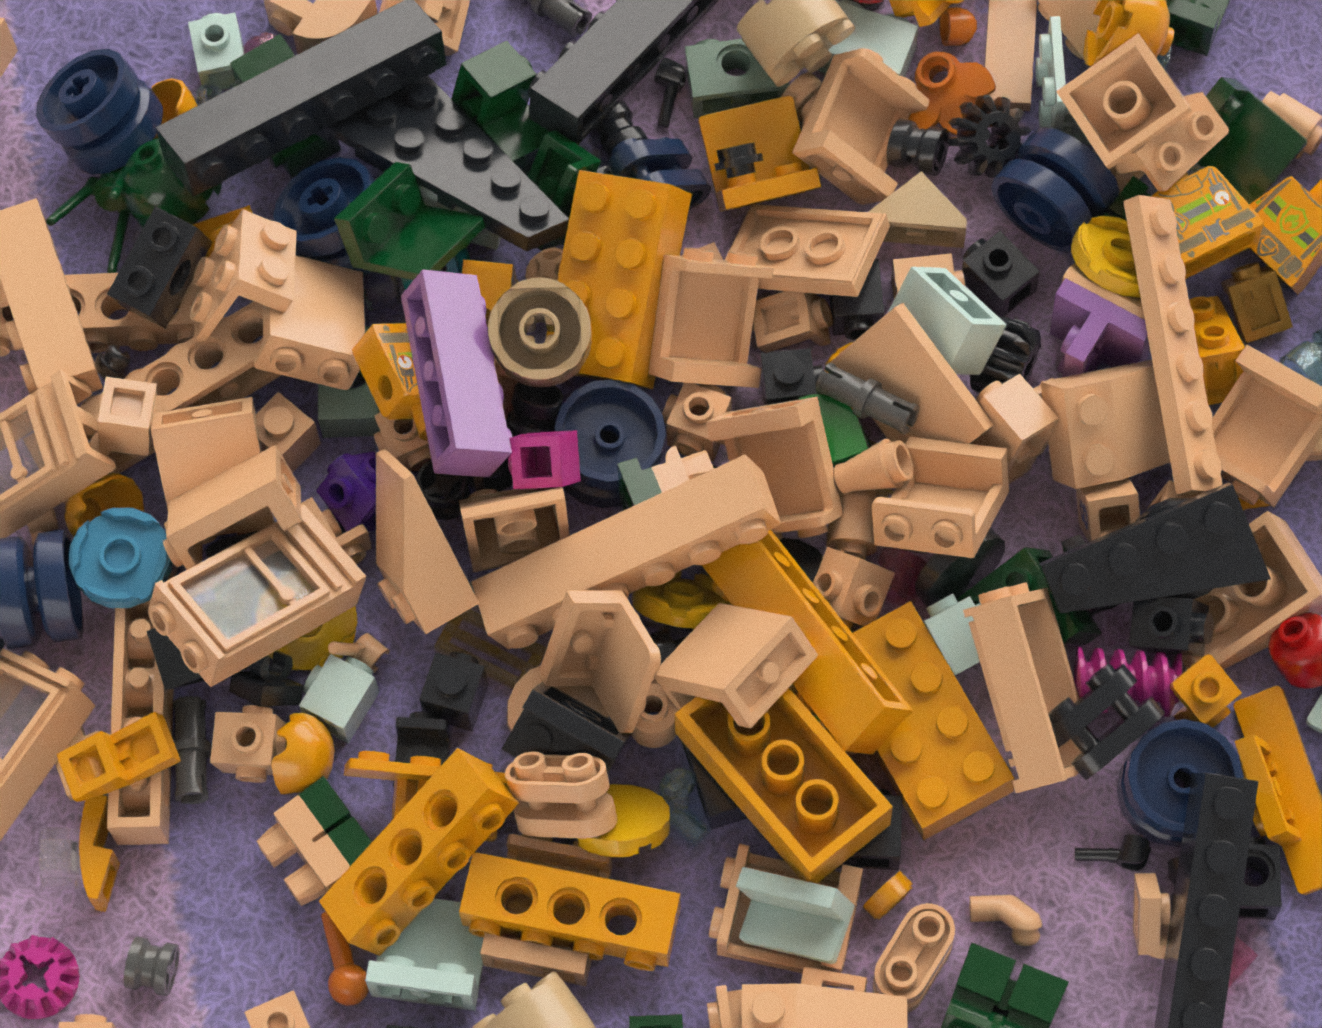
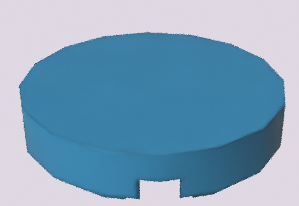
[69,508,173,608]

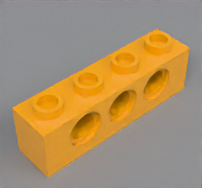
[319,748,519,956]
[459,852,681,971]

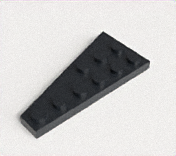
[315,76,569,252]

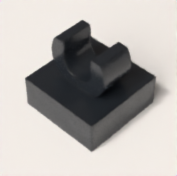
[229,651,304,707]

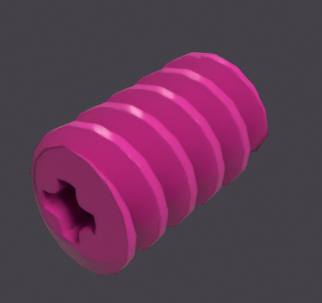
[1074,646,1182,717]

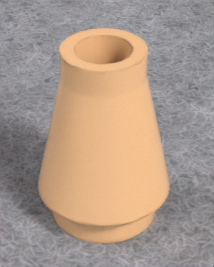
[834,439,914,494]

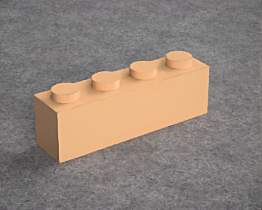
[0,198,103,394]

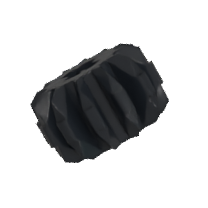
[946,95,1032,178]
[969,316,1041,393]

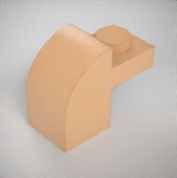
[264,0,378,55]

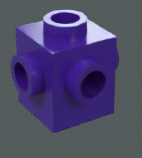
[316,451,376,532]

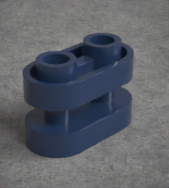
[607,137,711,210]

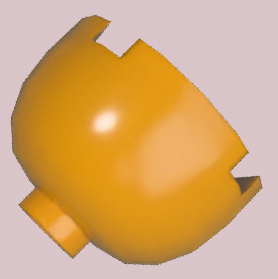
[1083,0,1174,66]

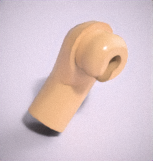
[969,895,1043,946]

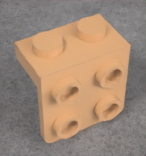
[190,209,296,342]
[538,590,661,734]

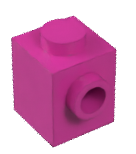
[508,430,581,489]

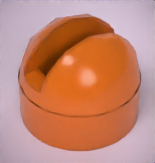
[939,7,977,46]

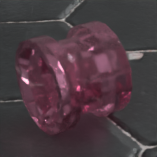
[878,547,926,606]

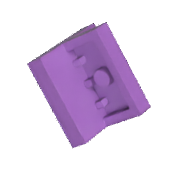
[1050,278,1150,377]

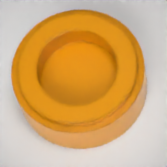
[862,871,913,920]

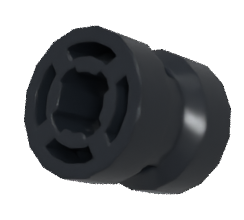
[589,100,648,164]
[887,118,949,176]
[506,382,563,436]
[417,459,470,521]

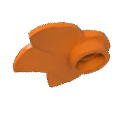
[907,52,996,136]

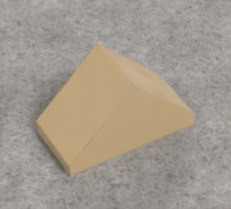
[868,171,967,248]

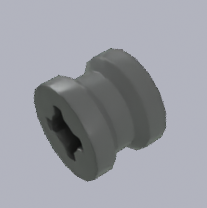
[123,936,180,996]

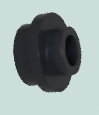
[714,142,763,178]

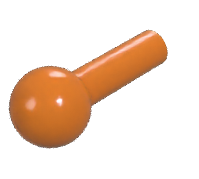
[321,911,369,1006]

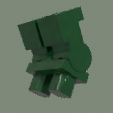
[941,942,1069,1028]

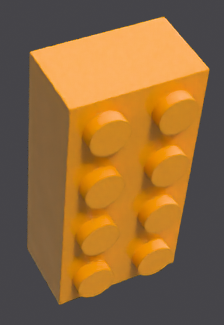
[545,170,692,389]
[852,601,1015,841]
[674,688,893,884]

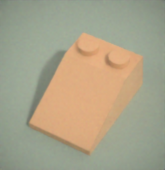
[1041,360,1170,489]
[376,448,479,634]
[459,487,570,573]
[1182,511,1322,670]
[742,983,908,1028]

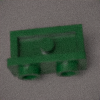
[527,130,601,251]

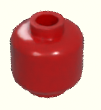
[1268,612,1322,689]

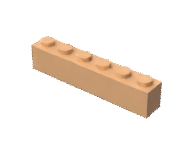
[471,455,782,650]

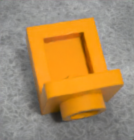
[1170,654,1242,728]

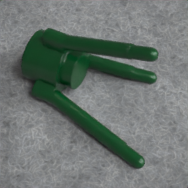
[46,166,131,273]

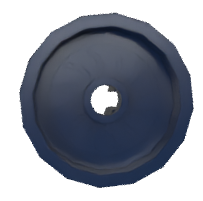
[36,48,163,175]
[991,127,1120,253]
[273,157,375,276]
[554,379,666,508]
[0,530,84,649]
[1117,719,1244,847]

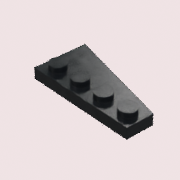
[1038,482,1271,613]

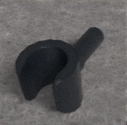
[654,58,686,128]
[1075,834,1151,871]

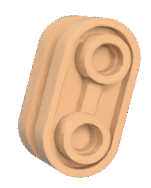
[505,751,618,839]
[873,903,955,1013]

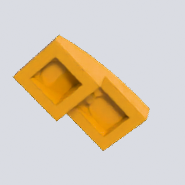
[56,711,181,802]
[79,795,120,912]

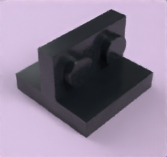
[501,681,632,774]

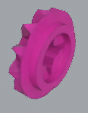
[0,934,79,1019]

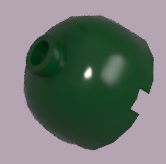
[122,138,222,228]

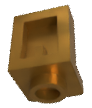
[1221,262,1293,343]

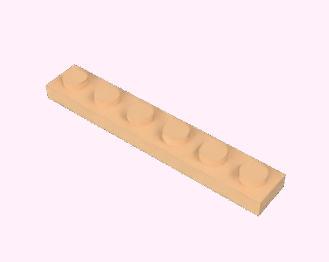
[1123,195,1223,496]

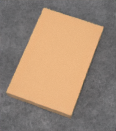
[725,204,890,297]
[830,303,994,444]

